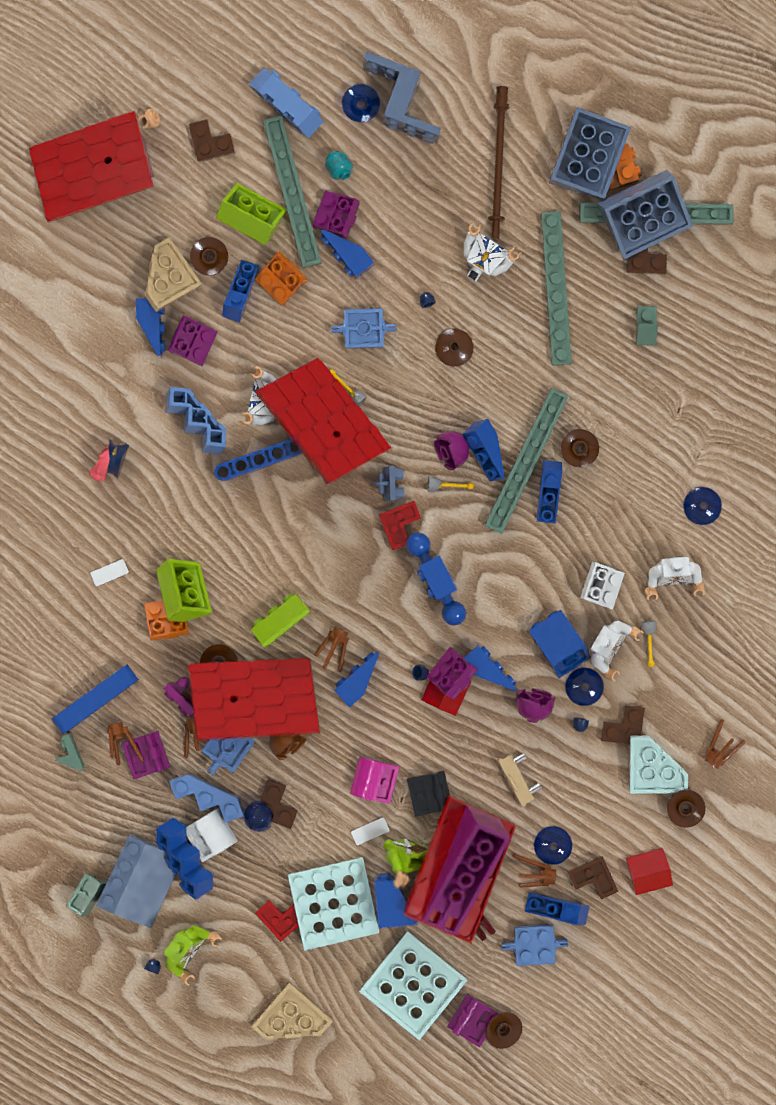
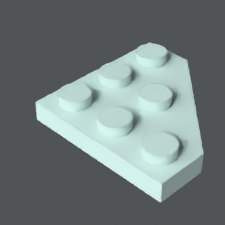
[629,735,688,794]

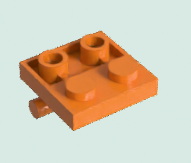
[255,251,308,306]
[144,600,189,641]

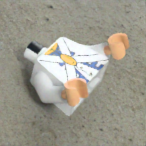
[464,221,522,282]
[240,366,277,425]
[645,557,705,600]
[590,621,644,682]

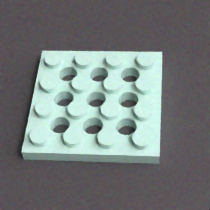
[287,857,379,951]
[359,930,468,1040]

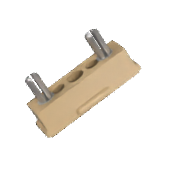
[496,753,542,807]

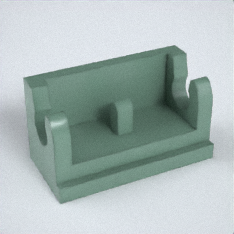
[66,873,107,917]

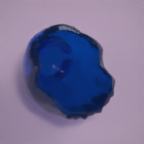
[244,801,274,832]

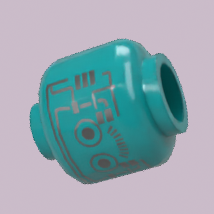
[325,151,353,180]

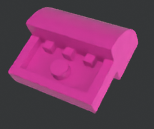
[350,756,399,804]

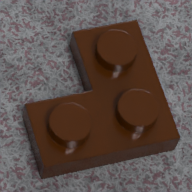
[189,119,235,162]
[627,248,667,275]
[601,705,645,745]
[255,779,298,829]
[567,856,619,899]

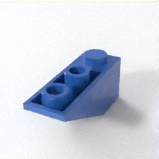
[321,229,374,279]
[222,260,259,322]
[136,298,165,358]
[463,419,505,482]
[537,460,562,523]
[464,645,516,691]
[334,652,379,708]
[525,893,589,925]

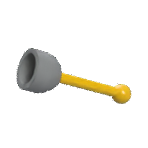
[330,369,367,406]
[428,476,474,492]
[641,621,657,667]

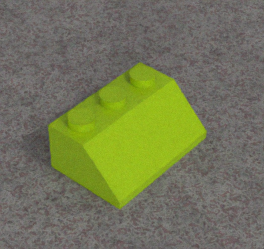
[216,183,287,245]
[156,559,212,622]
[251,593,311,648]

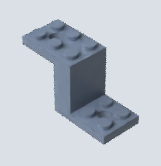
[364,52,441,144]

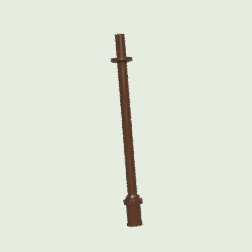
[488,86,509,239]

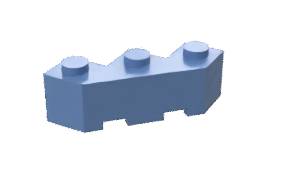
[249,68,324,138]
[165,387,226,454]
[169,773,245,823]

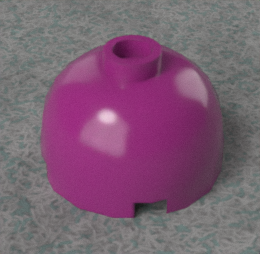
[434,431,470,470]
[516,688,555,723]

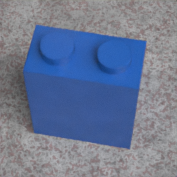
[529,610,591,679]
[375,873,418,928]

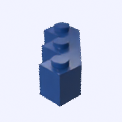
[156,818,213,900]

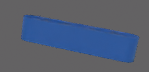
[214,439,303,482]
[51,664,139,735]

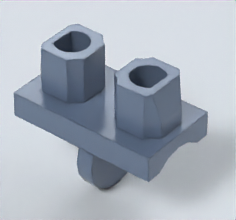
[373,466,404,502]

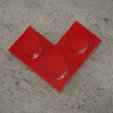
[379,501,421,550]
[255,899,299,942]

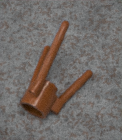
[315,627,349,672]
[184,717,209,758]
[705,719,745,769]
[107,722,144,766]
[513,854,556,888]

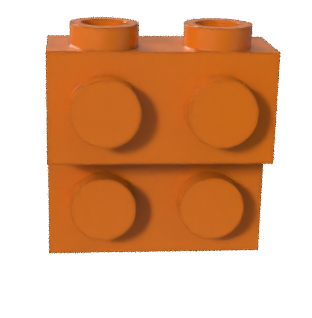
[608,143,641,191]

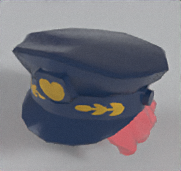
[89,440,129,482]

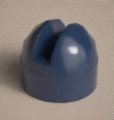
[419,292,436,308]
[412,665,429,681]
[573,717,589,732]
[144,959,161,974]

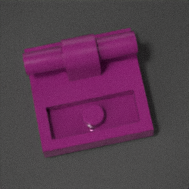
[312,190,360,239]
[168,315,218,366]
[427,647,478,700]
[163,677,194,716]
[122,730,171,779]
[447,993,500,1048]

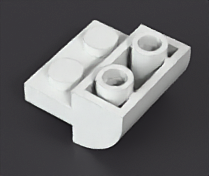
[580,562,625,609]
[186,808,238,862]

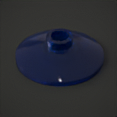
[342,84,380,122]
[683,487,722,525]
[565,668,604,706]
[534,826,572,865]

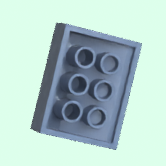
[549,107,631,200]
[598,170,693,259]
[96,833,177,928]

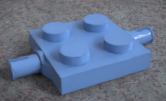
[331,309,397,349]
[202,738,255,776]
[502,924,568,966]

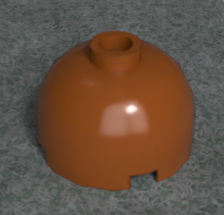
[269,734,308,760]

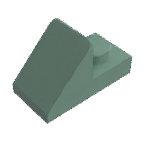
[636,306,658,346]
[55,733,86,771]

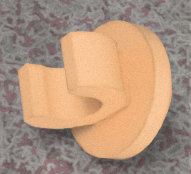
[139,109,160,129]

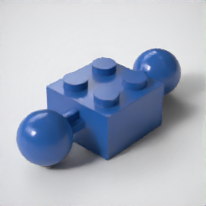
[406,533,466,626]

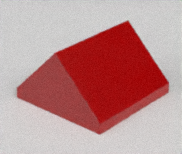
[421,681,472,716]
[626,848,673,895]

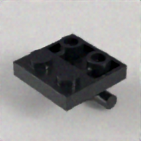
[407,770,450,817]

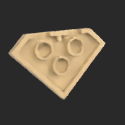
[145,237,202,312]
[251,982,333,1040]

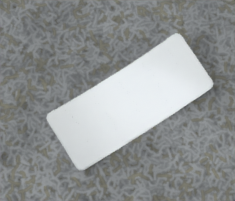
[90,559,129,586]
[351,818,390,845]

